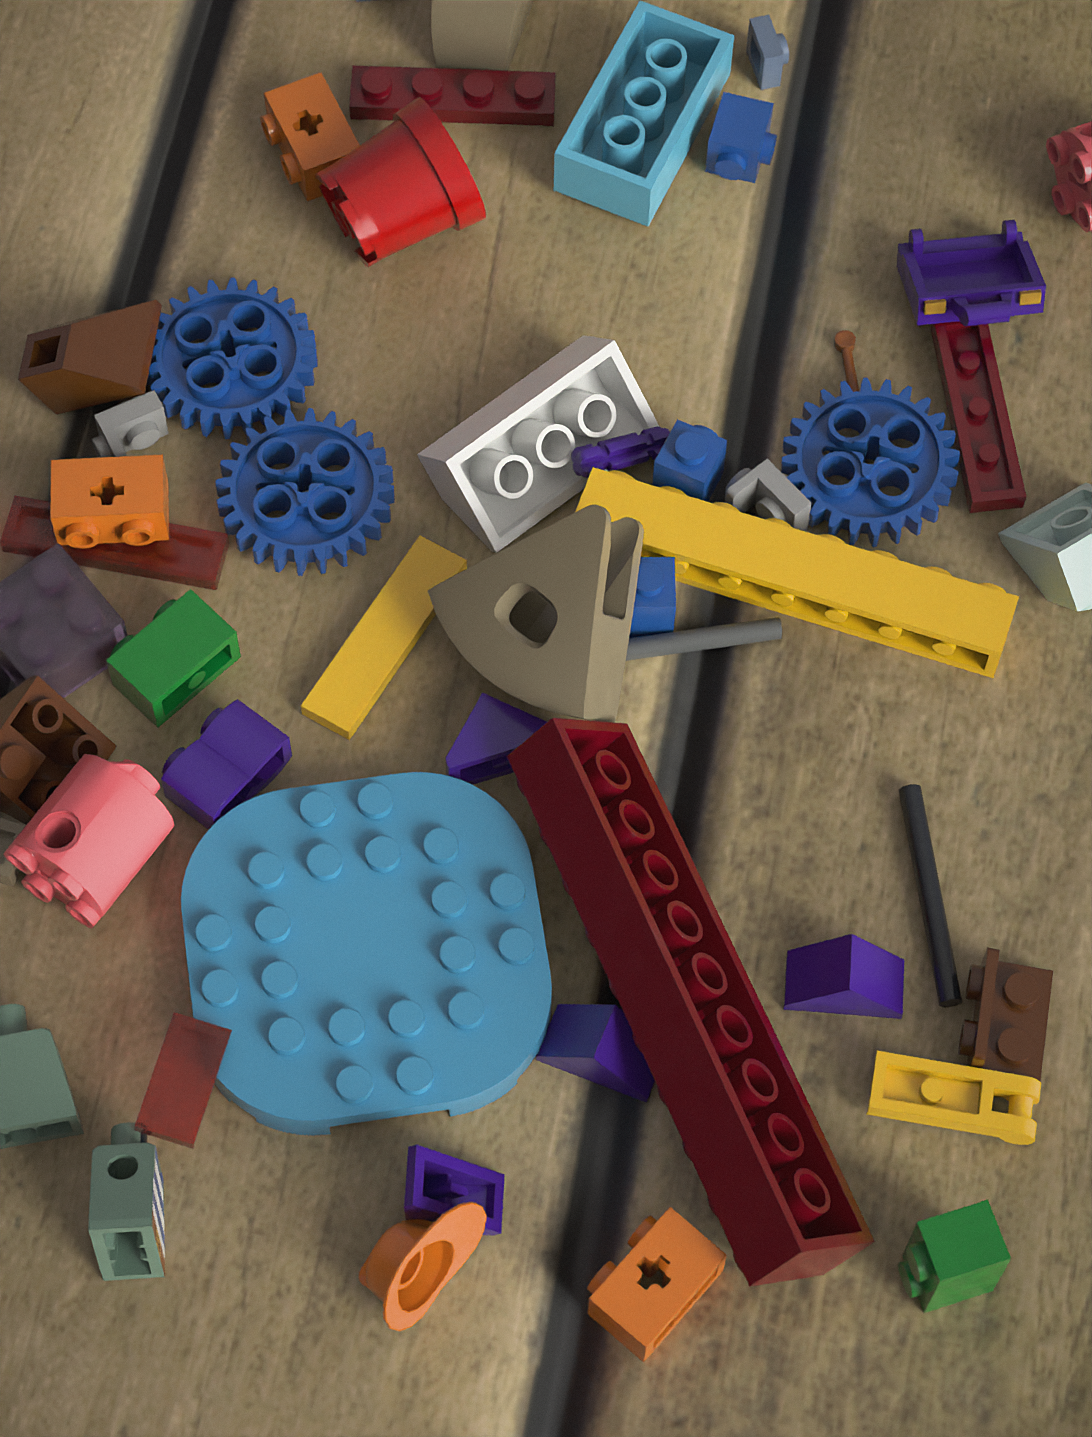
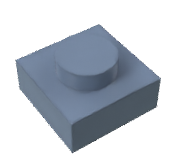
[746,14,789,90]

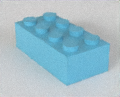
[554,0,734,227]

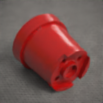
[315,97,486,267]

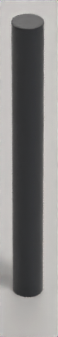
[898,784,962,1007]

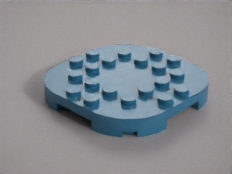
[181,772,552,1135]

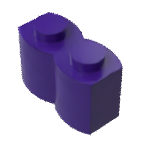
[161,699,292,830]

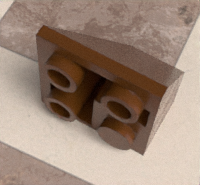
[18,299,162,415]
[0,675,117,825]

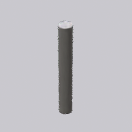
[626,617,782,661]

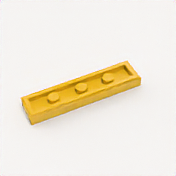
[301,535,467,740]

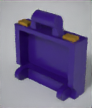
[897,219,1046,326]

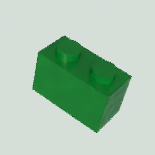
[106,589,241,728]
[898,1199,1011,1313]

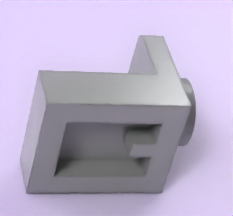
[91,390,168,458]
[725,459,812,531]

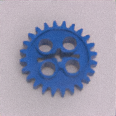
[146,277,318,439]
[781,378,960,547]
[215,408,395,576]

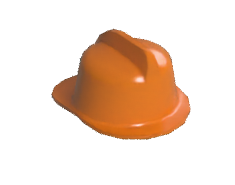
[358,1202,487,1331]

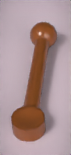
[834,330,859,392]

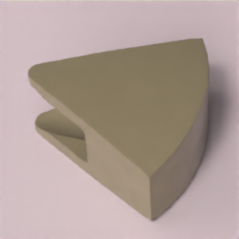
[431,0,534,71]
[428,505,644,722]

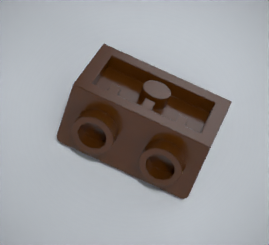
[958,947,1053,1081]

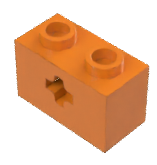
[260,72,360,201]
[50,454,169,549]
[587,1207,727,1363]

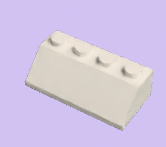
[417,335,659,553]

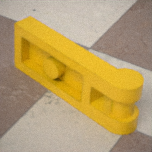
[866,1051,1041,1145]

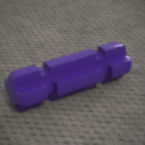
[571,426,670,478]

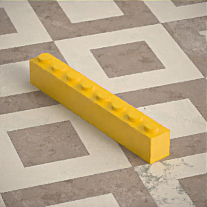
[575,467,1019,678]

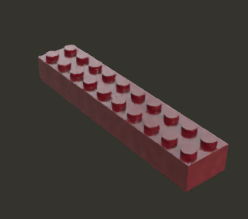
[507,718,875,1287]

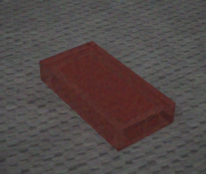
[135,1012,232,1149]

